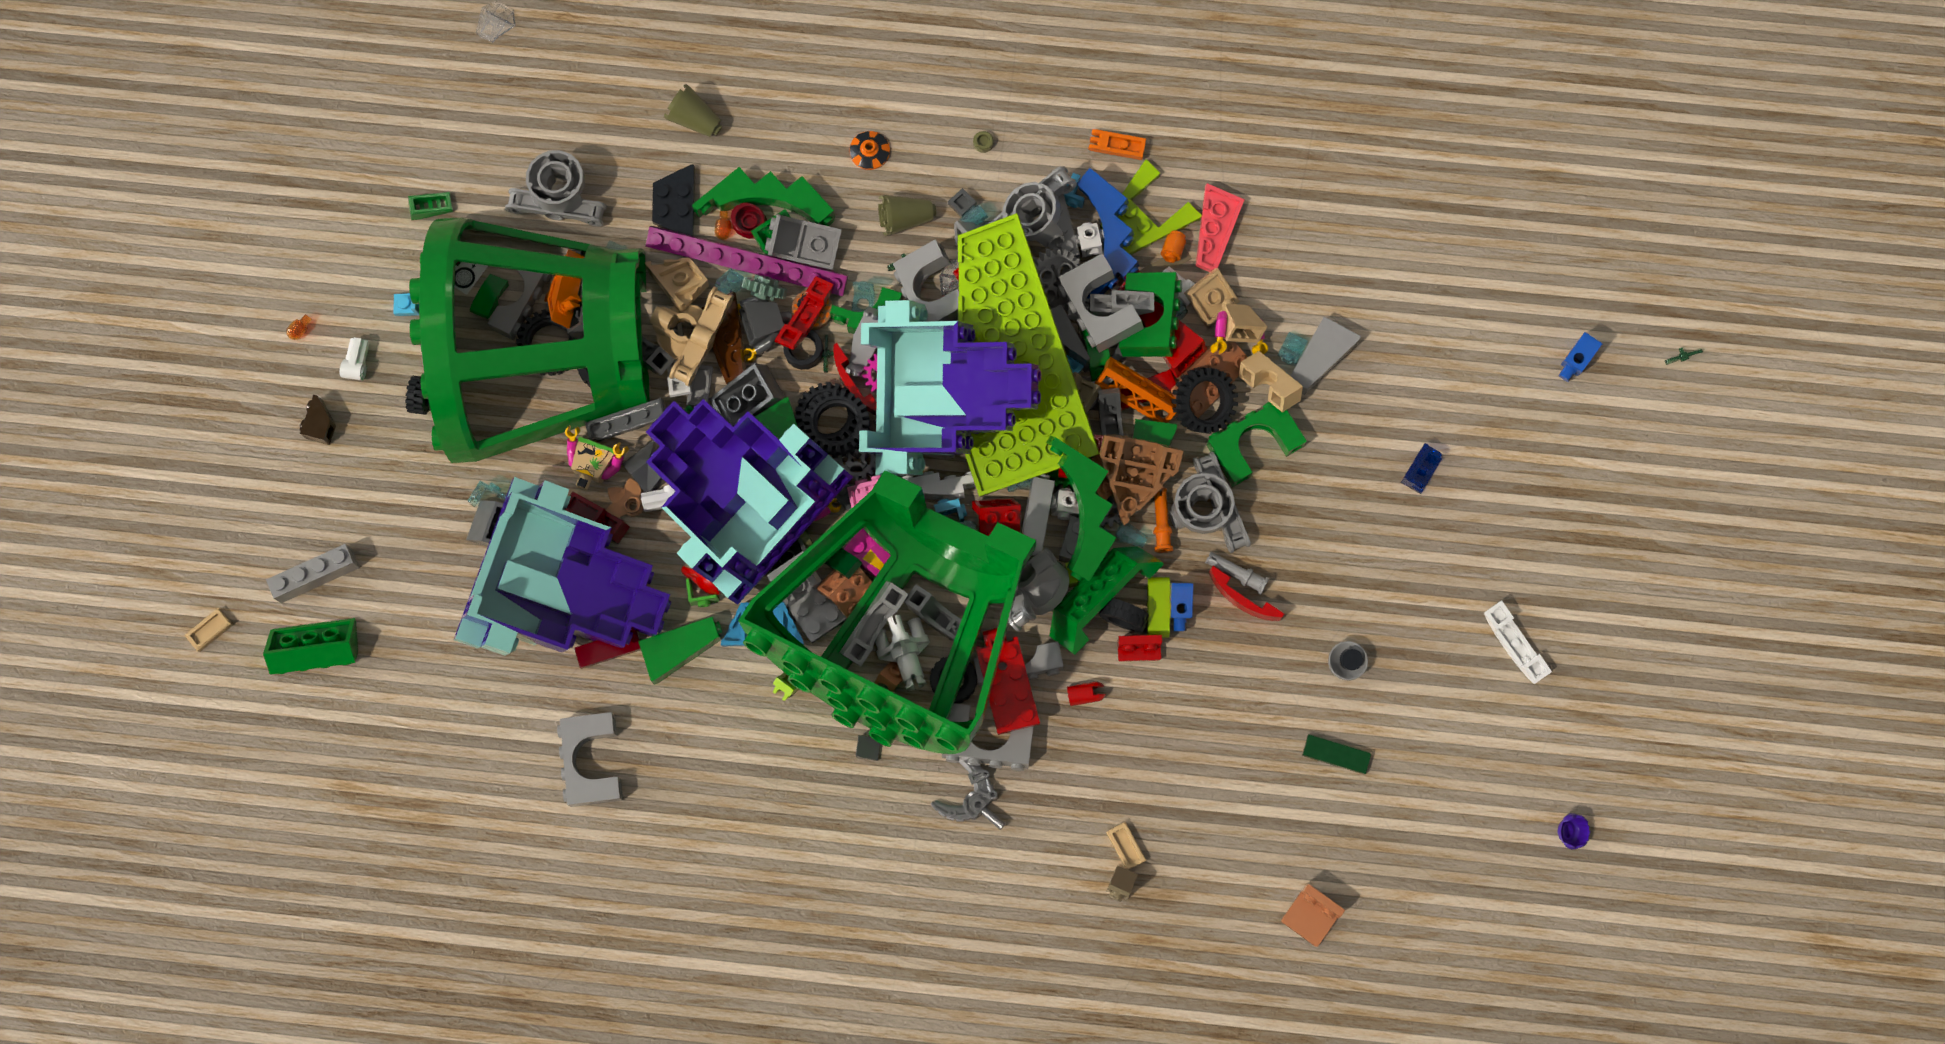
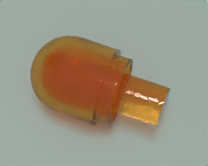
[715,211,731,240]
[286,314,312,340]

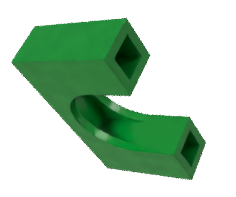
[1119,272,1182,357]
[1206,402,1307,488]

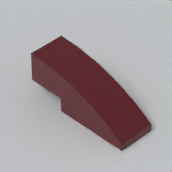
[564,492,630,544]

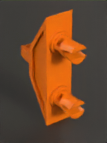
[544,249,584,329]

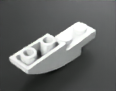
[902,471,976,500]

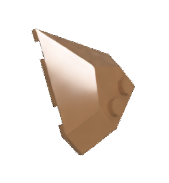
[1099,434,1183,526]

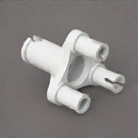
[875,615,930,691]

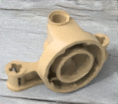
[650,286,734,387]

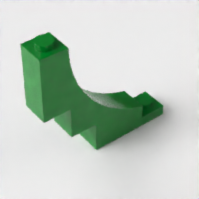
[692,167,835,226]
[1046,435,1116,581]

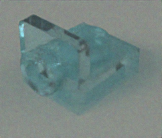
[1278,332,1308,364]

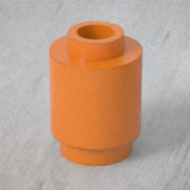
[1161,230,1186,263]

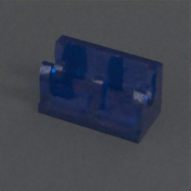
[1400,443,1442,494]

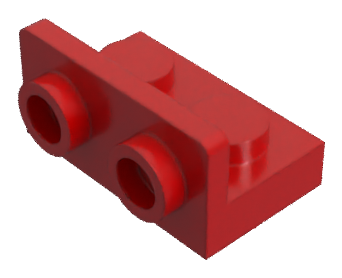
[1117,635,1162,662]

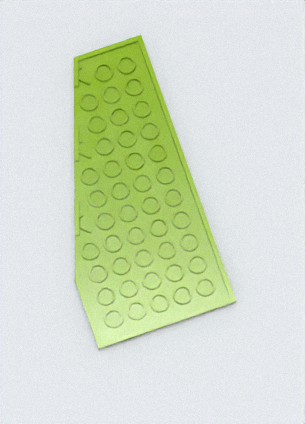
[958,213,1100,497]

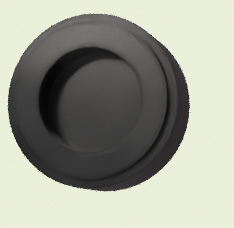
[1340,648,1363,670]

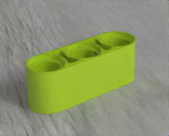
[1147,577,1170,638]

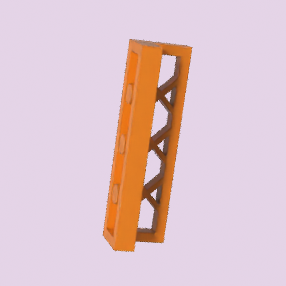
[1094,356,1176,423]

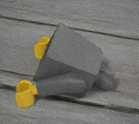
[737,296,792,362]

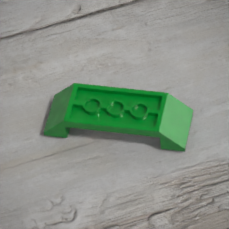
[1049,546,1164,655]

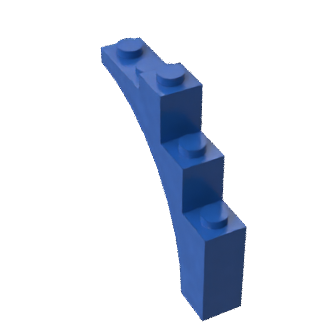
[1077,168,1139,299]

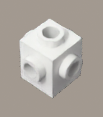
[1075,222,1104,257]
[1050,488,1079,520]

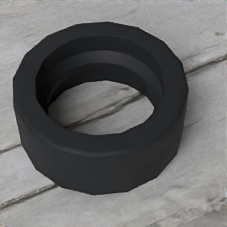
[783,330,823,370]

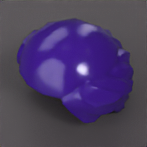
[1557,813,1591,850]

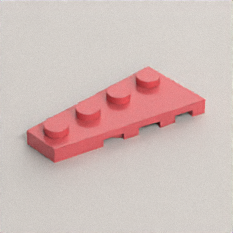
[1195,183,1245,272]

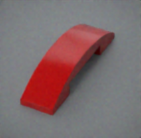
[775,276,834,350]
[833,343,877,415]
[1209,566,1284,621]

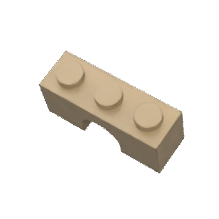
[1239,351,1303,412]

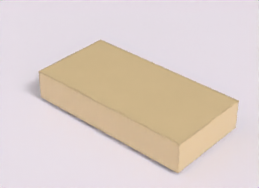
[184,608,233,652]
[1106,822,1146,870]

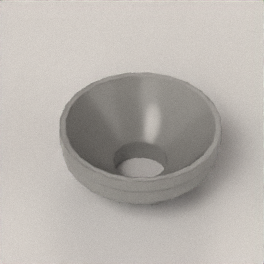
[1328,641,1368,681]

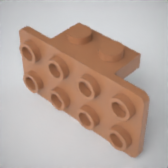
[1171,338,1248,418]

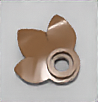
[606,478,643,518]

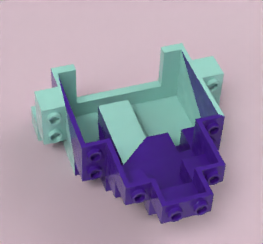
[859,300,1041,476]
[646,399,853,605]
[453,477,671,656]

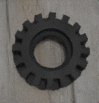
[405,375,430,415]

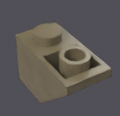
[1106,865,1138,902]

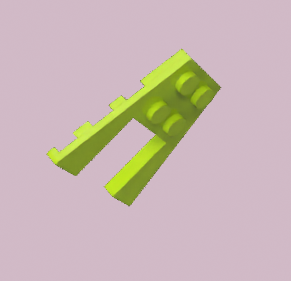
[1100,159,1202,255]

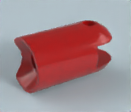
[1067,681,1106,706]

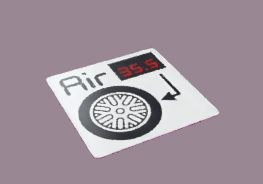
[454,262,488,295]

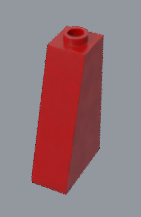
[1139,302,1207,378]

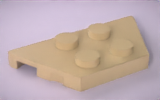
[645,257,709,312]

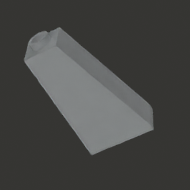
[1291,317,1361,395]
[1021,475,1055,555]

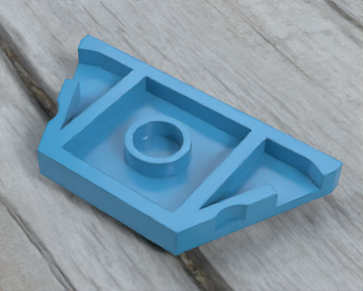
[721,602,804,647]

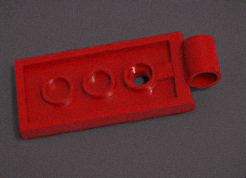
[975,628,1040,735]

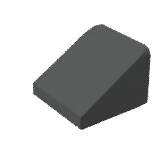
[856,735,880,761]

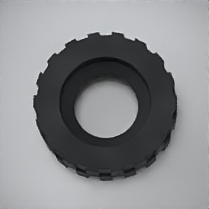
[1099,598,1149,632]
[930,655,977,704]

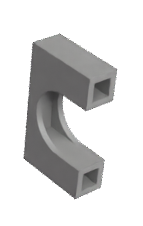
[893,239,959,322]
[1058,253,1144,353]
[942,703,1033,771]
[557,712,623,807]

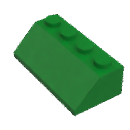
[263,618,358,675]

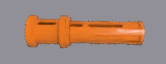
[1153,488,1174,553]

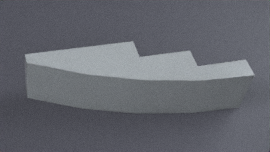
[1068,290,1154,320]

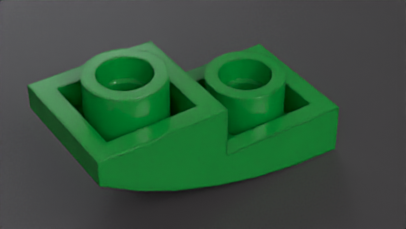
[469,274,509,319]

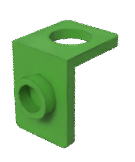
[686,578,720,608]

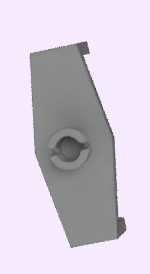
[846,306,878,376]

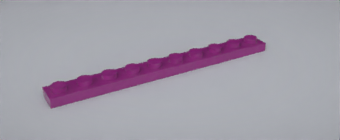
[645,226,849,296]

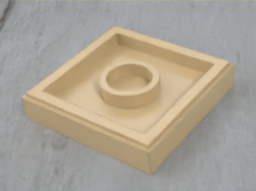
[1184,268,1240,327]

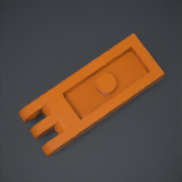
[1088,129,1146,160]

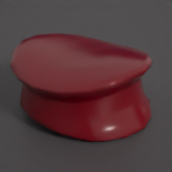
[731,203,767,239]

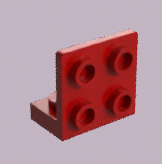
[972,498,1021,536]

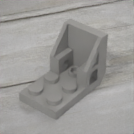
[767,551,847,644]

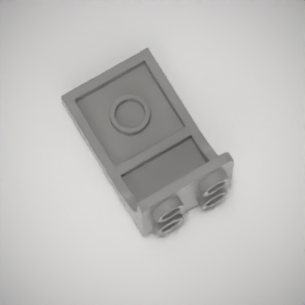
[765,214,842,270]

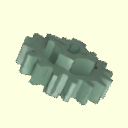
[741,274,787,301]

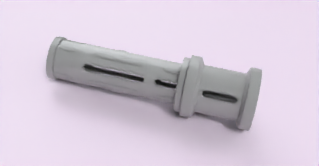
[1205,551,1270,595]

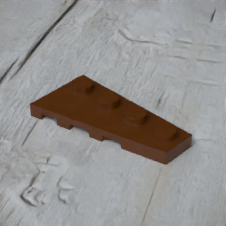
[701,291,746,384]

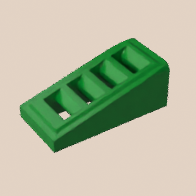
[408,192,453,220]

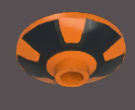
[849,131,890,170]

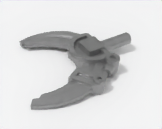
[931,760,1006,830]

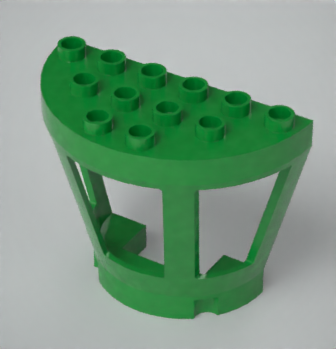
[409,217,650,463]
[738,470,1036,754]

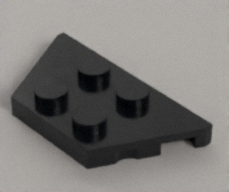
[652,164,695,236]

